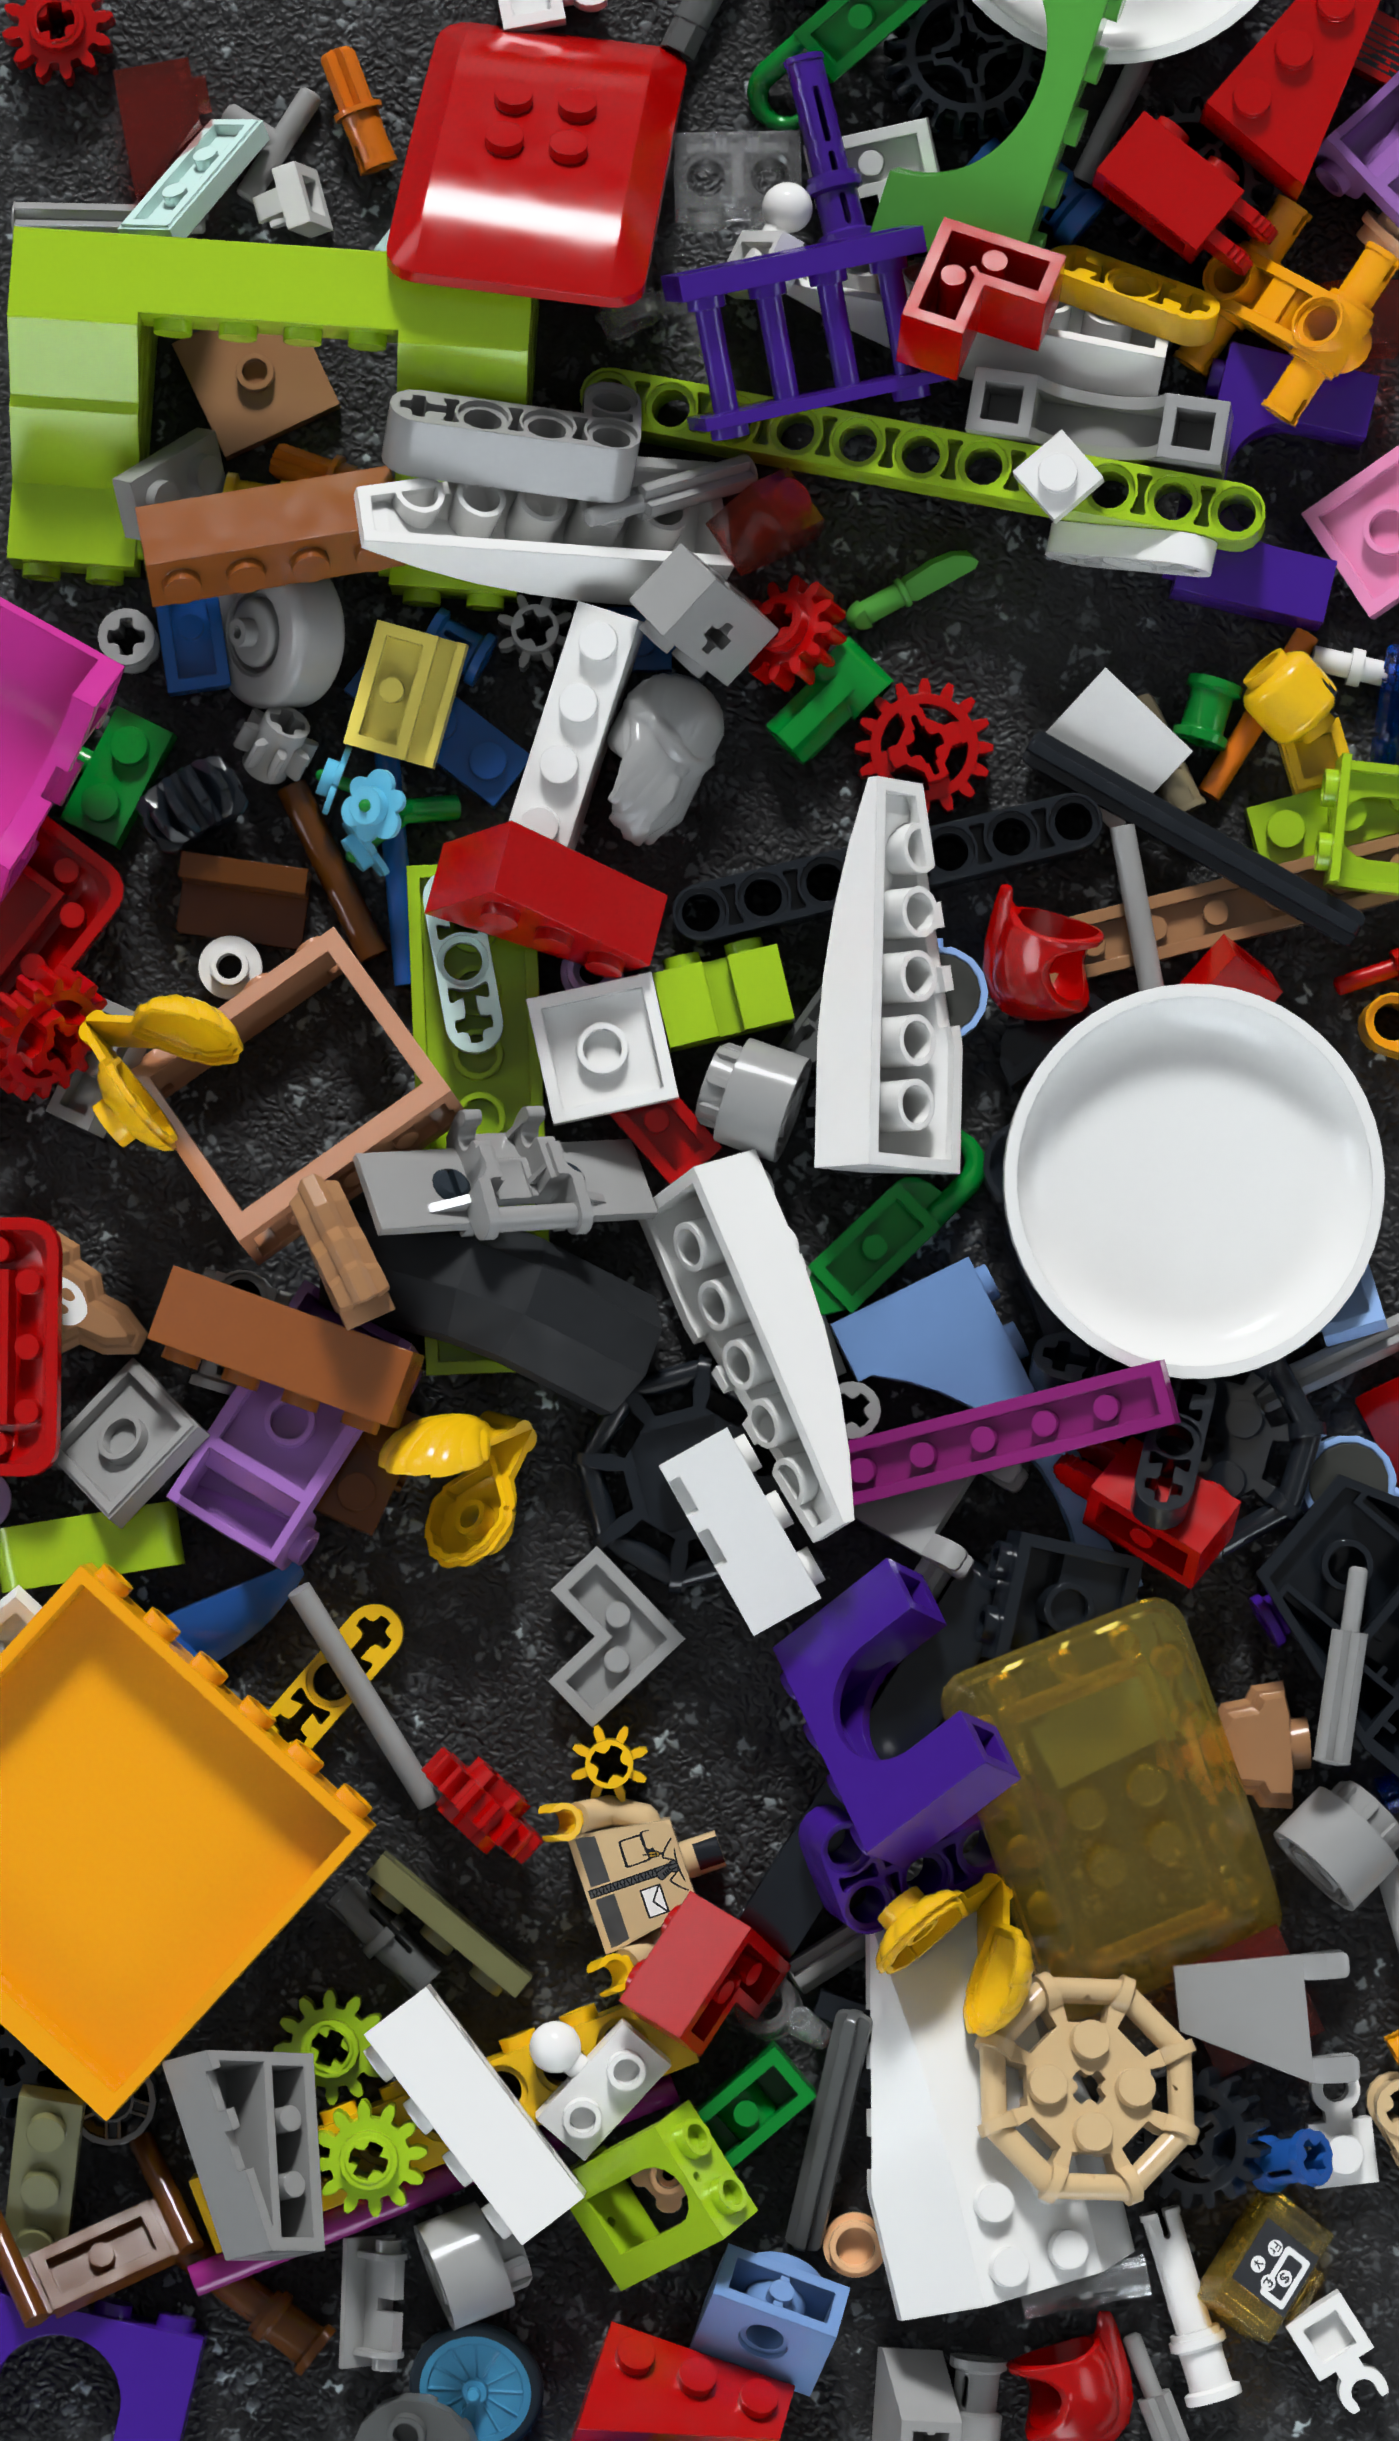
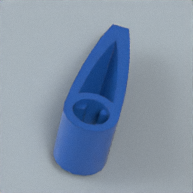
[165,1562,304,1662]

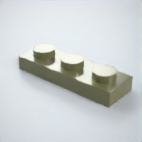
[366,1850,533,1998]
[5,2084,86,2258]

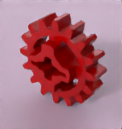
[855,678,993,815]
[0,963,107,1101]
[421,1746,544,1864]

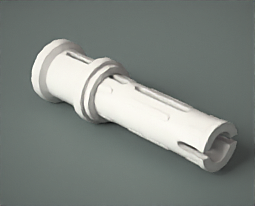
[1139,2205,1242,2408]

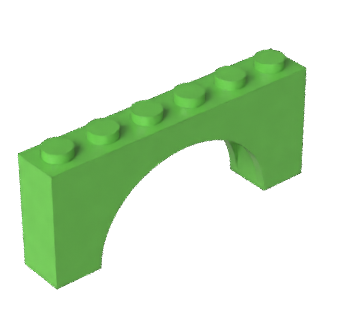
[870,0,1126,252]

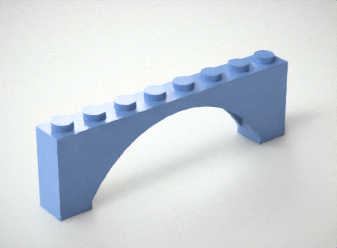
[829,1256,1200,1788]

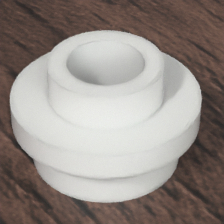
[198,936,263,1000]

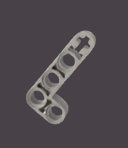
[381,382,641,503]

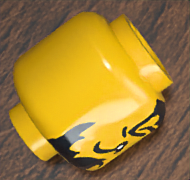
[1243,648,1338,744]

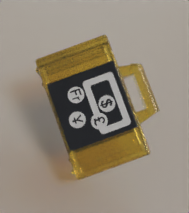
[1197,2190,1334,2343]

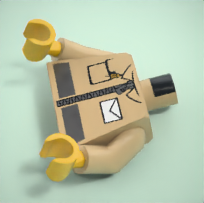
[538,1795,727,1998]

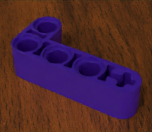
[798,1779,1066,1935]

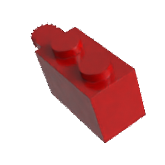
[1092,111,1279,276]
[1052,1436,1241,1589]

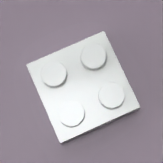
[526,972,679,1126]

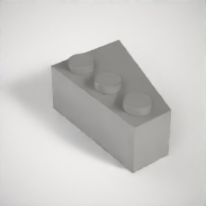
[161,2050,325,2261]

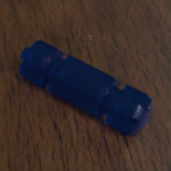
[1370,644,1399,765]

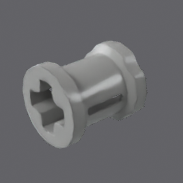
[97,608,161,674]
[839,1381,881,1439]

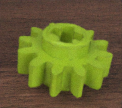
[274,1988,382,2105]
[318,2098,428,2217]

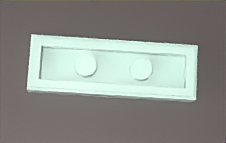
[118,119,270,238]

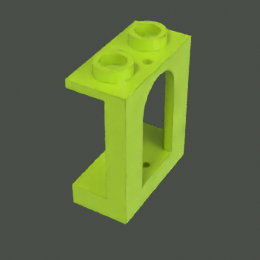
[1314,753,1399,896]
[569,2100,758,2291]

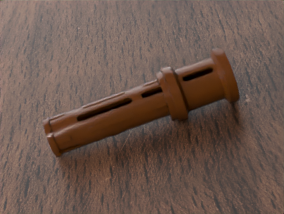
[175,2234,336,2376]

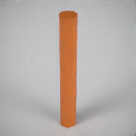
[1198,628,1318,802]

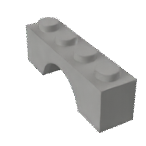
[965,366,1234,480]

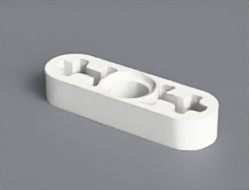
[1045,521,1217,577]

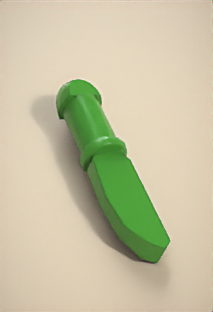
[845,550,979,630]

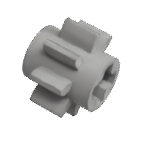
[497,594,572,672]
[233,707,319,784]

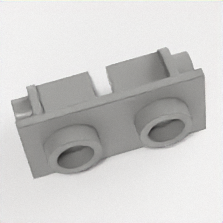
[339,2233,408,2372]

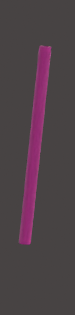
[187,2074,680,2297]

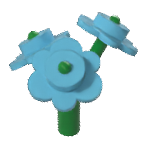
[315,745,461,877]

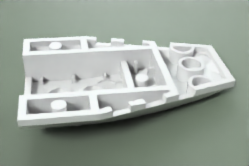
[865,1911,1135,2321]

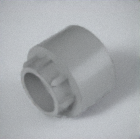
[695,1038,812,1162]
[1273,1781,1399,1911]
[414,2201,533,2331]

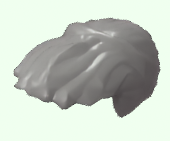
[607,673,724,846]

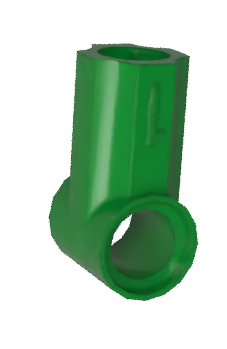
[765,636,895,766]

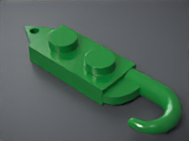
[747,0,930,132]
[806,1130,984,1316]

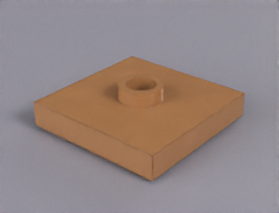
[172,330,341,461]

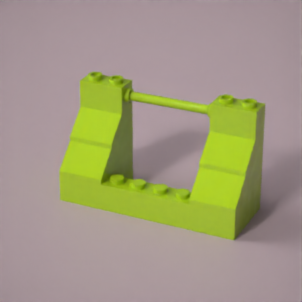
[7,226,540,612]

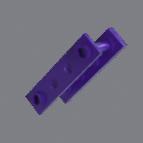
[661,225,950,441]

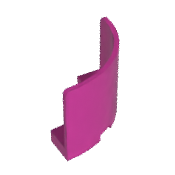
[0,597,125,904]

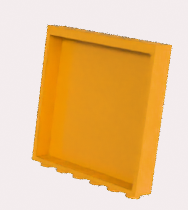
[0,1562,377,2122]

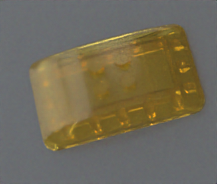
[941,1597,1282,2021]

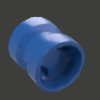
[1041,162,1107,246]

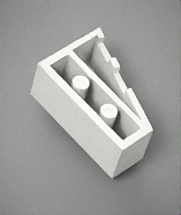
[659,1427,826,1636]

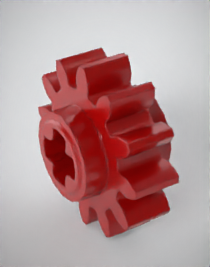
[2,0,116,87]
[748,575,847,692]

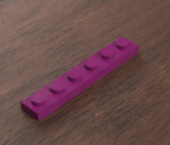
[848,1359,1181,1506]

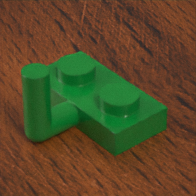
[60,706,178,850]

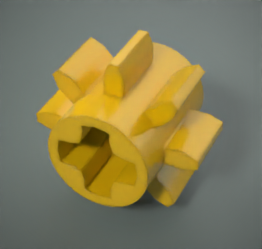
[571,1724,648,1802]

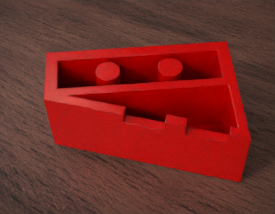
[1199,0,1380,203]
[424,820,668,978]
[570,2321,795,2441]

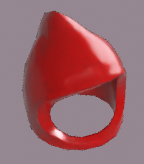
[982,884,1105,1022]
[1006,2311,1134,2441]

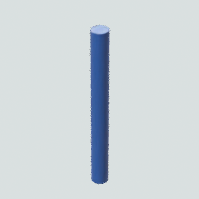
[374,753,411,987]

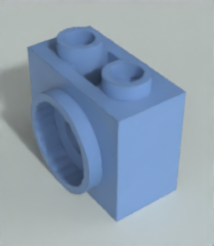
[689,2243,850,2397]

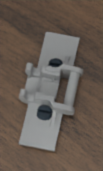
[353,1106,658,1240]

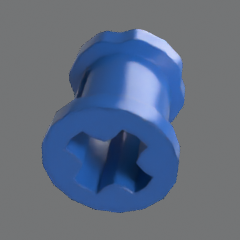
[425,607,499,687]
[1252,2128,1333,2194]

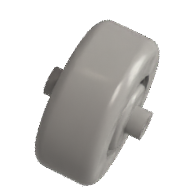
[219,578,345,709]

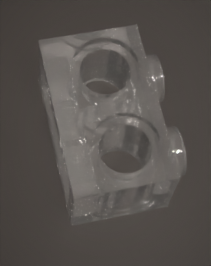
[674,130,802,232]

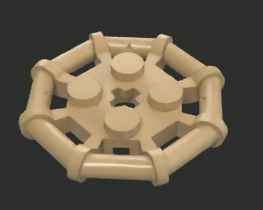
[974,1971,1200,2206]

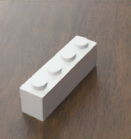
[509,601,644,851]
[363,1984,587,2245]

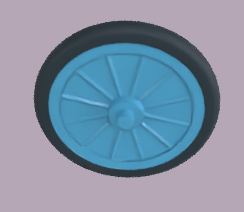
[409,2322,544,2441]

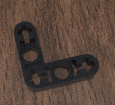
[1029,1333,1216,1530]

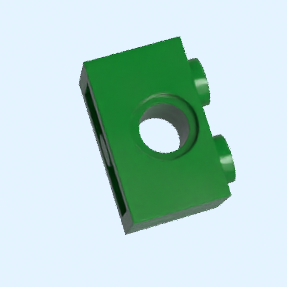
[694,2039,817,2169]

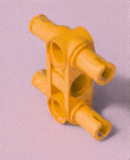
[1173,194,1399,427]

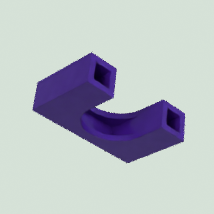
[1161,342,1380,633]
[773,1558,1021,1868]
[0,2273,208,2441]

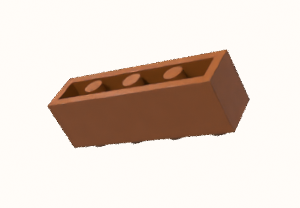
[135,466,407,607]
[147,1265,425,1435]

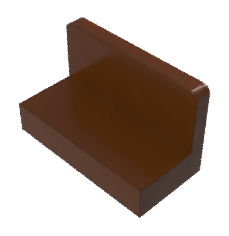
[176,851,313,950]

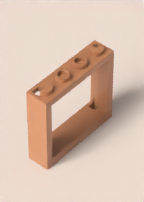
[131,926,464,1266]

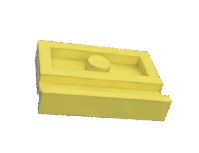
[343,619,469,770]

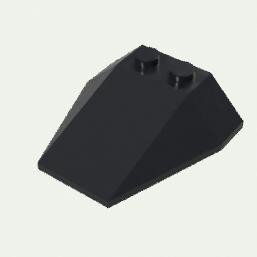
[1255,1474,1399,1778]

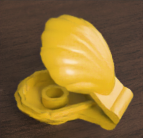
[78,994,243,1151]
[378,1410,537,1568]
[875,1873,1034,2037]

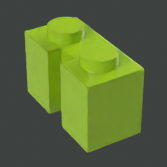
[652,937,795,1053]

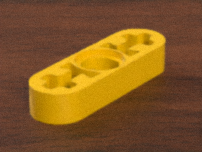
[1050,245,1220,347]
[269,1604,404,1750]

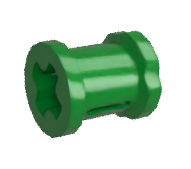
[1172,673,1243,751]

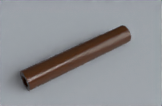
[277,779,388,964]

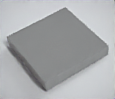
[55,1357,210,1529]

